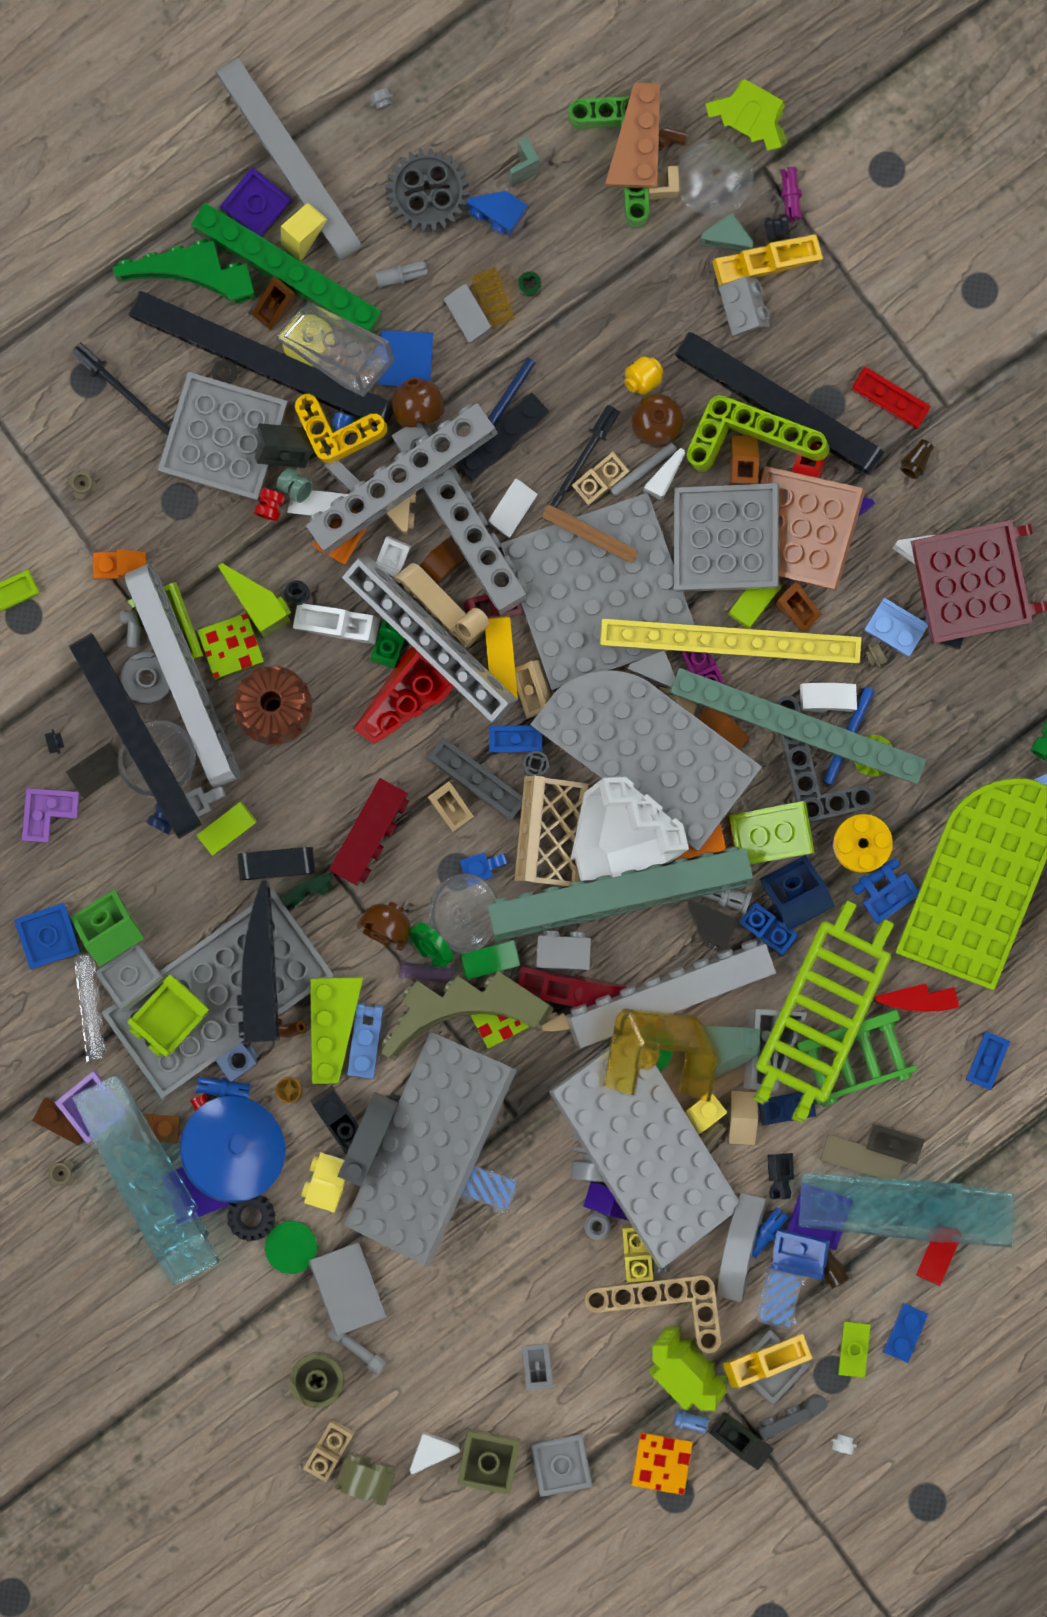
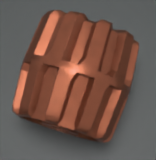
[233,665,312,745]

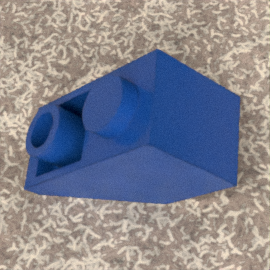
[467,191,527,236]

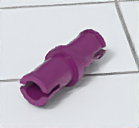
[780,167,802,222]

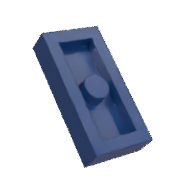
[489,726,542,753]
[965,1031,1010,1090]
[883,1303,928,1363]

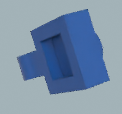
[460,852,508,886]

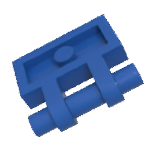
[851,857,919,924]

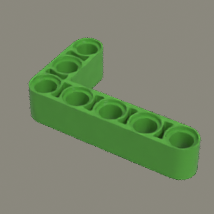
[568,97,649,228]

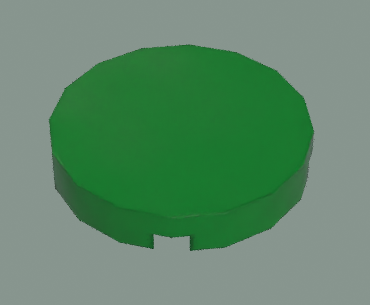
[409,922,453,968]
[264,1221,318,1274]

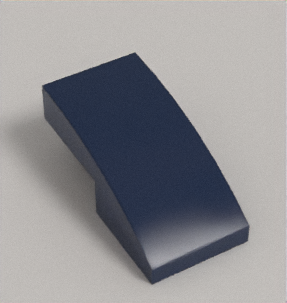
[758,1092,816,1126]

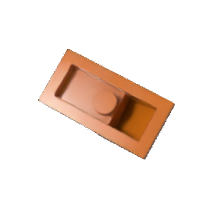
[93,549,147,580]

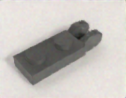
[757,1394,828,1440]

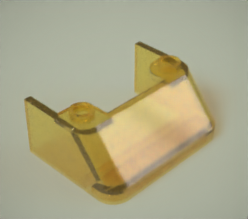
[603,1008,718,1102]

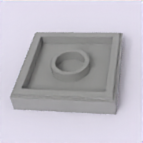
[94,943,165,1013]
[748,1329,809,1405]
[530,1433,592,1497]

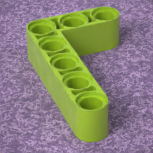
[687,395,830,472]

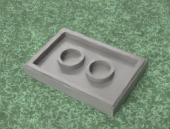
[308,1242,386,1336]

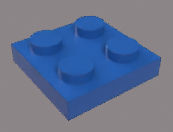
[14,903,81,970]

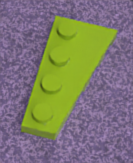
[310,976,363,1084]

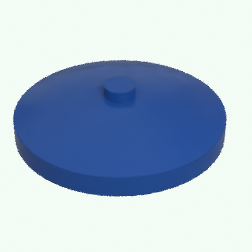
[180,1096,285,1203]

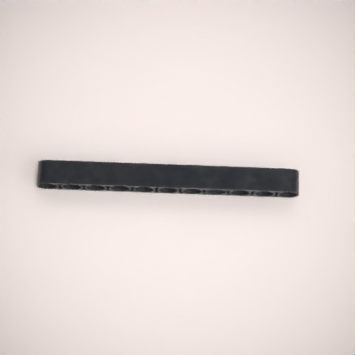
[128,291,393,427]

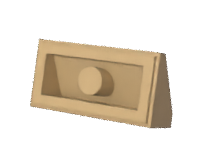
[515,660,552,719]

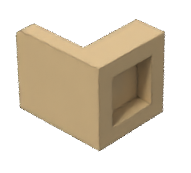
[648,166,679,199]

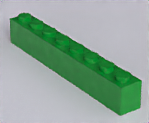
[191,203,382,339]

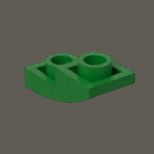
[370,619,405,669]
[459,940,520,980]

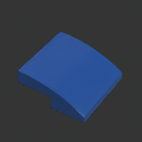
[378,330,433,386]

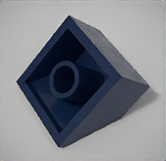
[759,855,835,931]

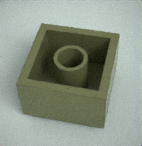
[457,1428,520,1495]

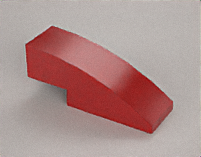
[873,983,960,1012]

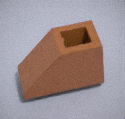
[729,435,759,485]

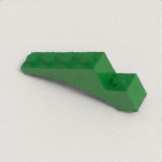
[113,239,256,306]

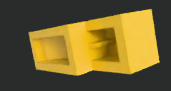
[485,616,518,699]
[722,1334,812,1388]

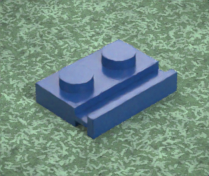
[771,1229,830,1280]

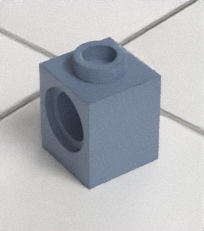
[216,1042,259,1082]

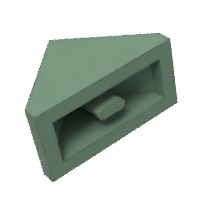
[700,213,753,252]

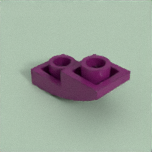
[680,651,725,685]

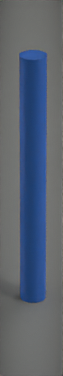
[823,687,875,786]

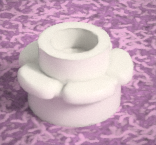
[831,1435,857,1455]

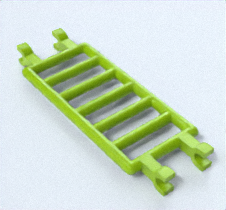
[753,900,894,1123]

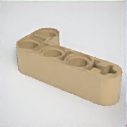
[393,563,489,649]

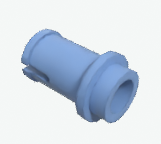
[673,1408,709,1434]

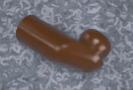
[658,127,688,151]
[279,1018,306,1038]

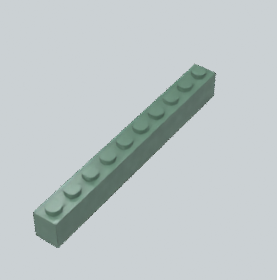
[488,847,753,941]

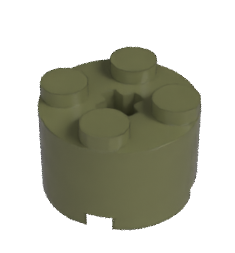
[290,1352,345,1408]
[335,1453,396,1506]

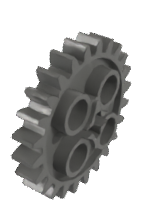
[385,148,469,233]

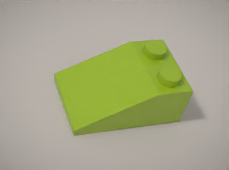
[218,563,291,638]

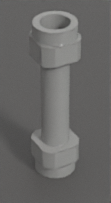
[327,1328,386,1374]

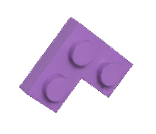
[22,788,80,843]

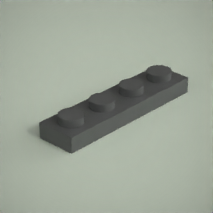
[427,737,523,822]

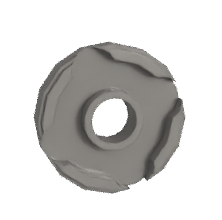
[121,652,170,704]

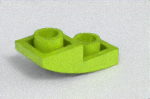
[728,583,782,629]
[196,801,257,856]

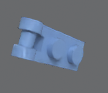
[347,1002,384,1079]

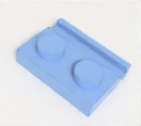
[864,598,928,658]

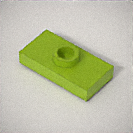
[838,1321,871,1378]

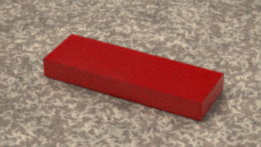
[851,367,931,430]

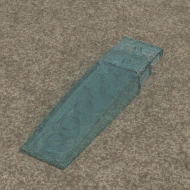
[72,1074,220,1286]
[799,1174,1014,1247]

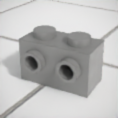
[536,931,591,970]

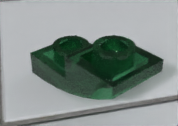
[280,873,333,908]

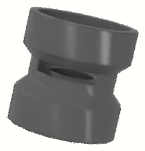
[523,751,549,777]

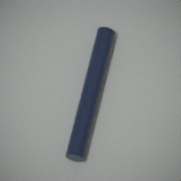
[488,357,536,426]

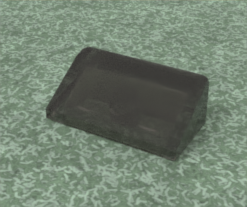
[66,742,127,798]
[866,1121,925,1165]

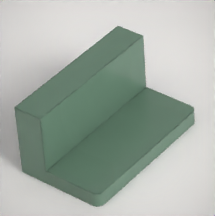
[509,137,539,187]

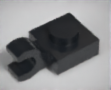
[767,1153,794,1199]

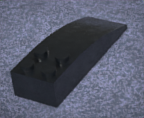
[237,880,280,1043]

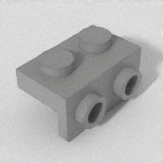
[719,276,770,336]

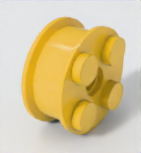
[833,814,893,873]

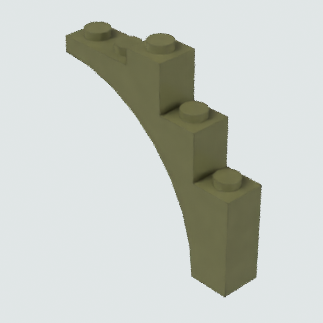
[381,971,554,1061]

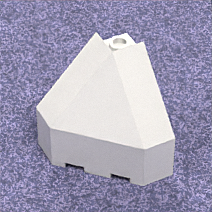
[570,777,689,882]

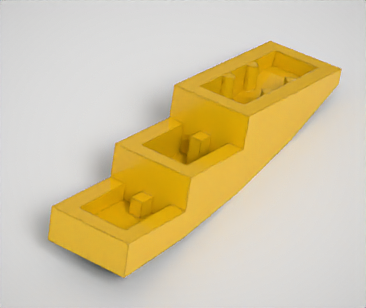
[712,234,823,286]

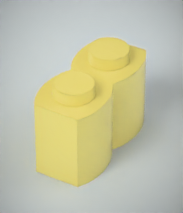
[301,1152,346,1213]

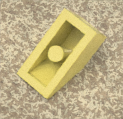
[684,1091,727,1135]

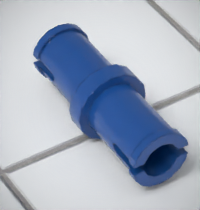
[196,1076,251,1099]
[752,1207,790,1259]

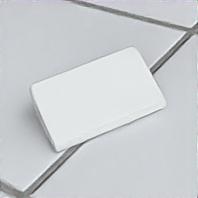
[488,478,538,538]

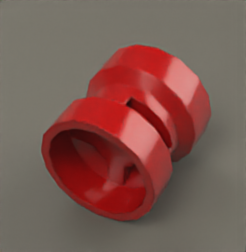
[253,488,286,521]

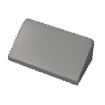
[444,283,492,344]

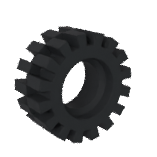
[227,1195,276,1241]

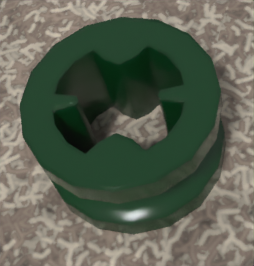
[518,271,541,297]

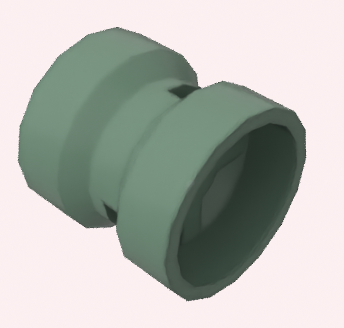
[276,468,313,503]

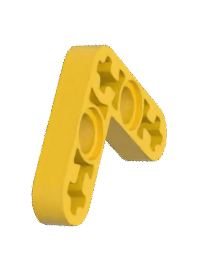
[295,394,387,464]

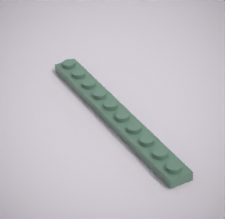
[670,668,927,785]

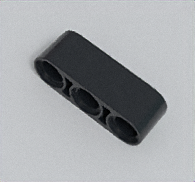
[237,847,315,880]

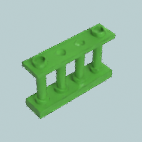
[795,1010,917,1107]

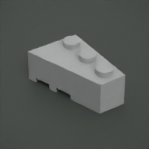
[743,1009,807,1090]

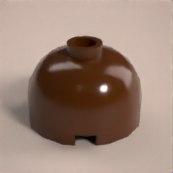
[392,378,444,427]
[631,394,683,447]
[357,902,411,950]

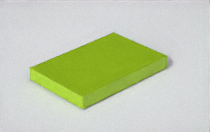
[729,801,815,865]

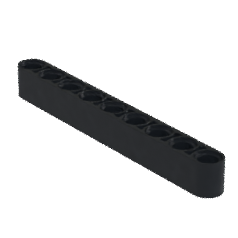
[675,332,885,475]
[69,633,202,839]

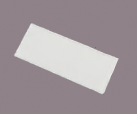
[287,490,349,519]

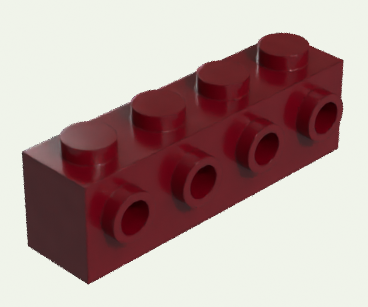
[329,778,410,886]

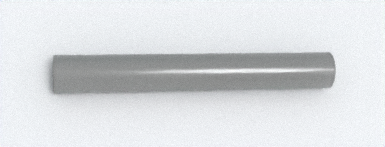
[609,442,677,497]

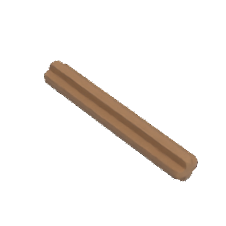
[542,505,638,563]

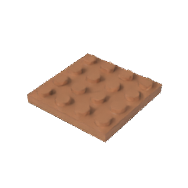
[760,466,865,591]

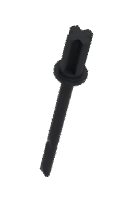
[71,342,170,436]
[545,405,621,521]

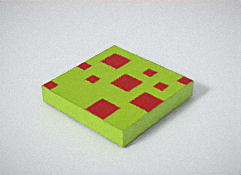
[197,613,264,680]
[470,978,530,1049]

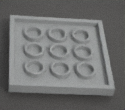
[158,372,288,501]
[674,483,779,592]

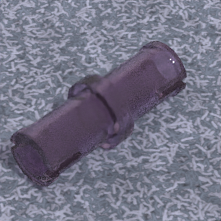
[399,961,453,983]

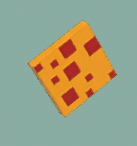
[631,1432,693,1495]

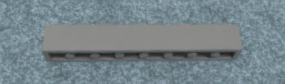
[565,939,776,1048]

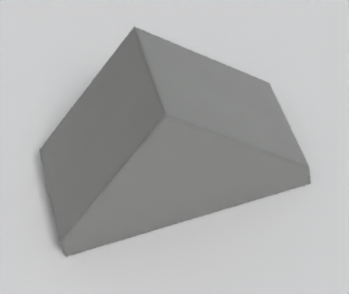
[627,650,675,689]
[522,1344,553,1391]

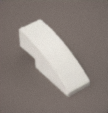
[293,604,380,644]

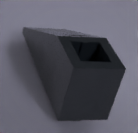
[311,1085,378,1157]

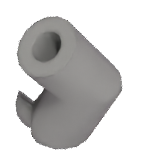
[120,609,141,647]

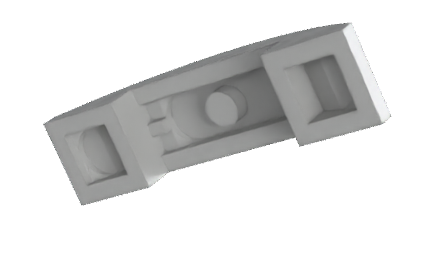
[717,1193,767,1303]

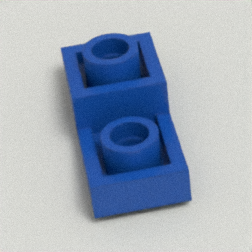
[739,902,799,957]

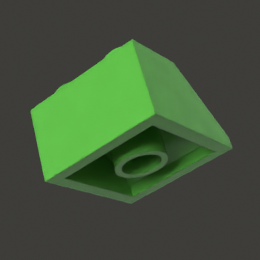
[70,889,144,967]

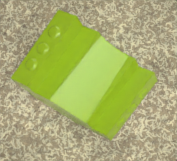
[705,79,787,151]
[649,1326,728,1411]

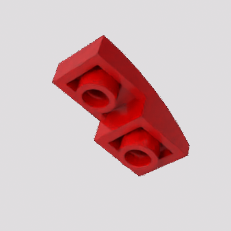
[916,1223,963,1286]

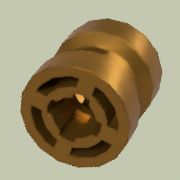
[275,1077,303,1103]

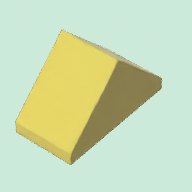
[281,203,328,261]

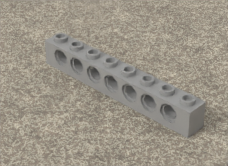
[305,403,498,555]
[392,422,528,615]
[342,556,518,722]

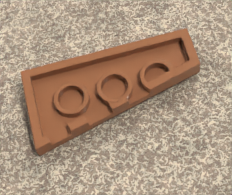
[605,83,660,188]

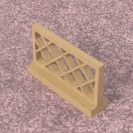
[515,776,589,887]

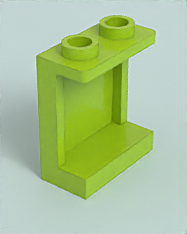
[127,974,211,1058]

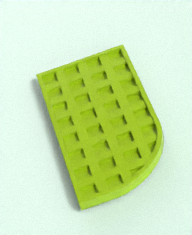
[895,778,1047,990]

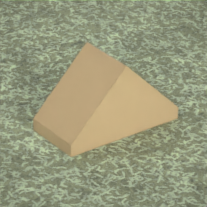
[428,782,474,832]
[728,1091,758,1145]

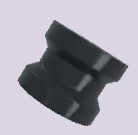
[764,214,790,243]

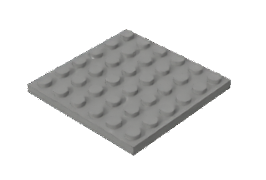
[500,493,695,691]

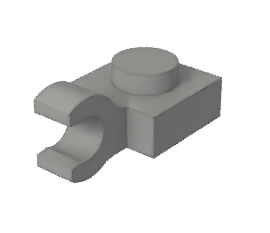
[185,786,227,818]

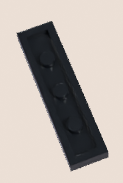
[456,392,549,482]

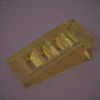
[472,267,514,327]

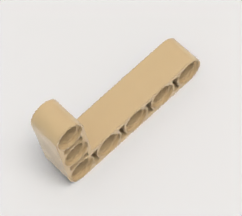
[584,1274,721,1353]

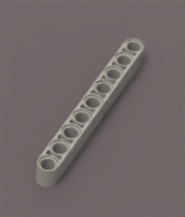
[215,58,362,261]
[125,563,240,788]

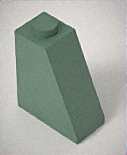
[692,1025,760,1079]

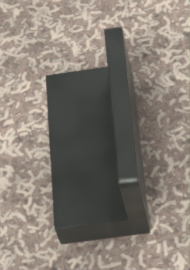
[255,423,313,468]

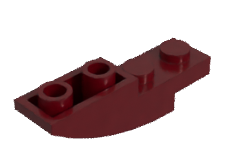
[518,965,627,1007]

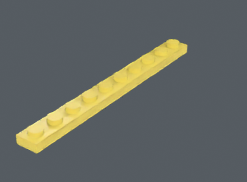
[599,619,861,664]

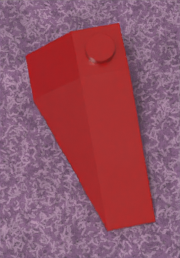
[354,646,454,744]

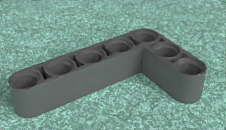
[776,695,875,823]

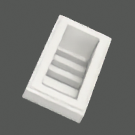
[643,448,685,501]

